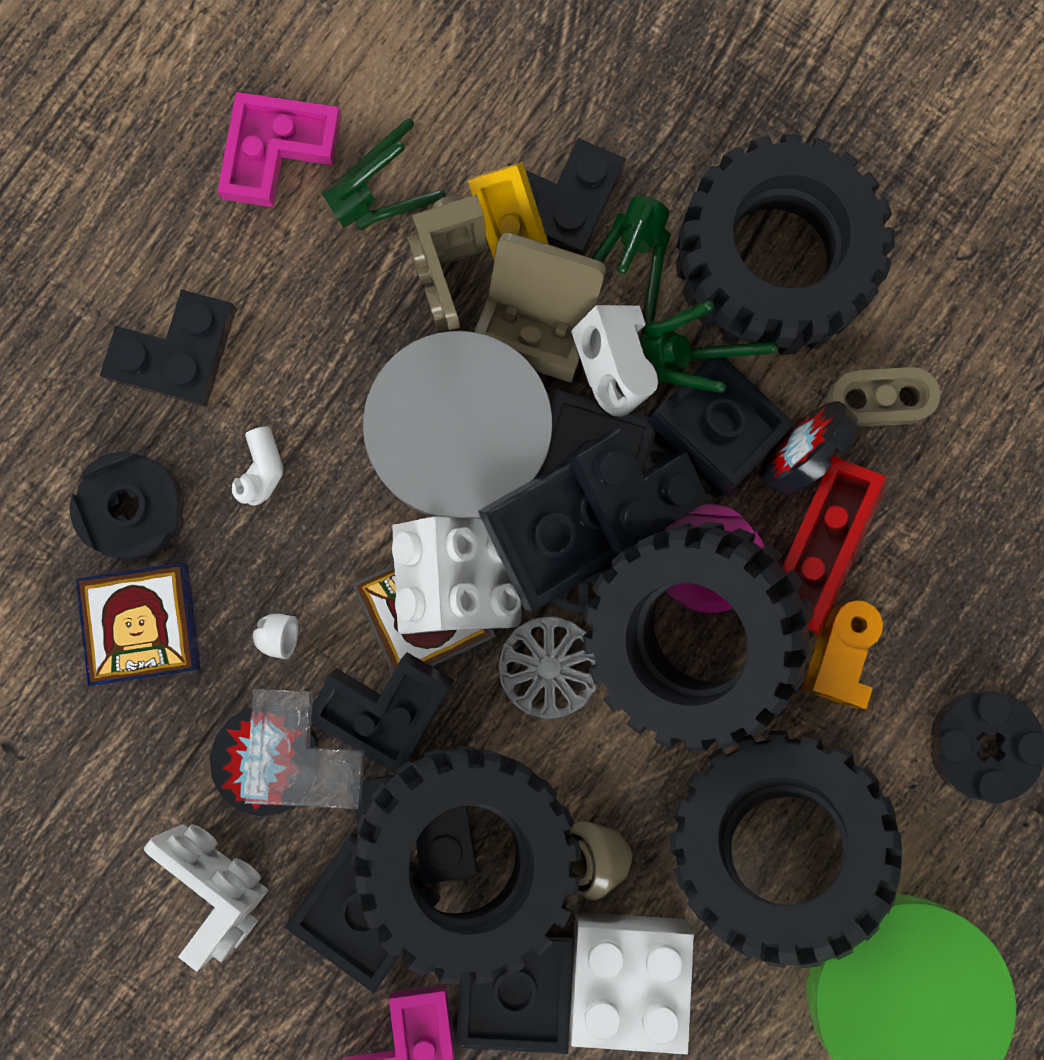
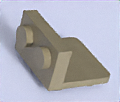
[407,194,487,333]
[474,233,606,383]

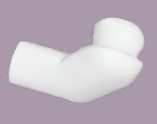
[232,426,284,506]

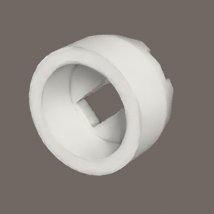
[253,614,299,659]

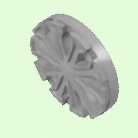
[498,616,598,719]

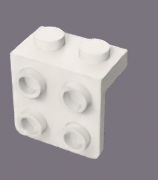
[392,516,522,634]
[144,825,268,972]

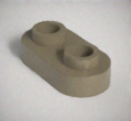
[827,367,940,427]

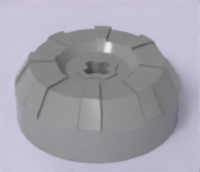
[363,331,552,519]

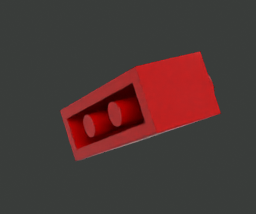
[782,456,886,638]

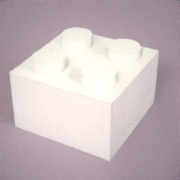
[569,912,694,1054]

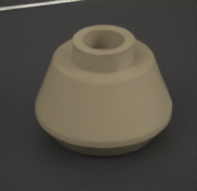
[570,821,632,900]

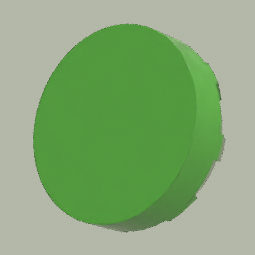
[806,894,1016,1060]

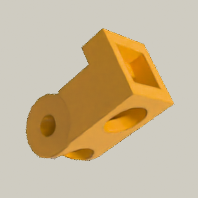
[801,600,883,709]

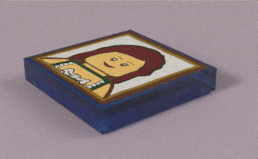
[76,563,201,686]

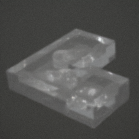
[245,688,365,809]

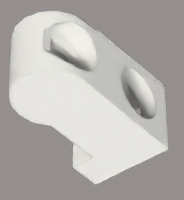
[571,305,658,417]

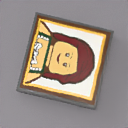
[352,565,496,674]

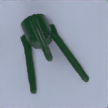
[321,118,445,231]
[591,196,671,335]
[639,301,778,393]

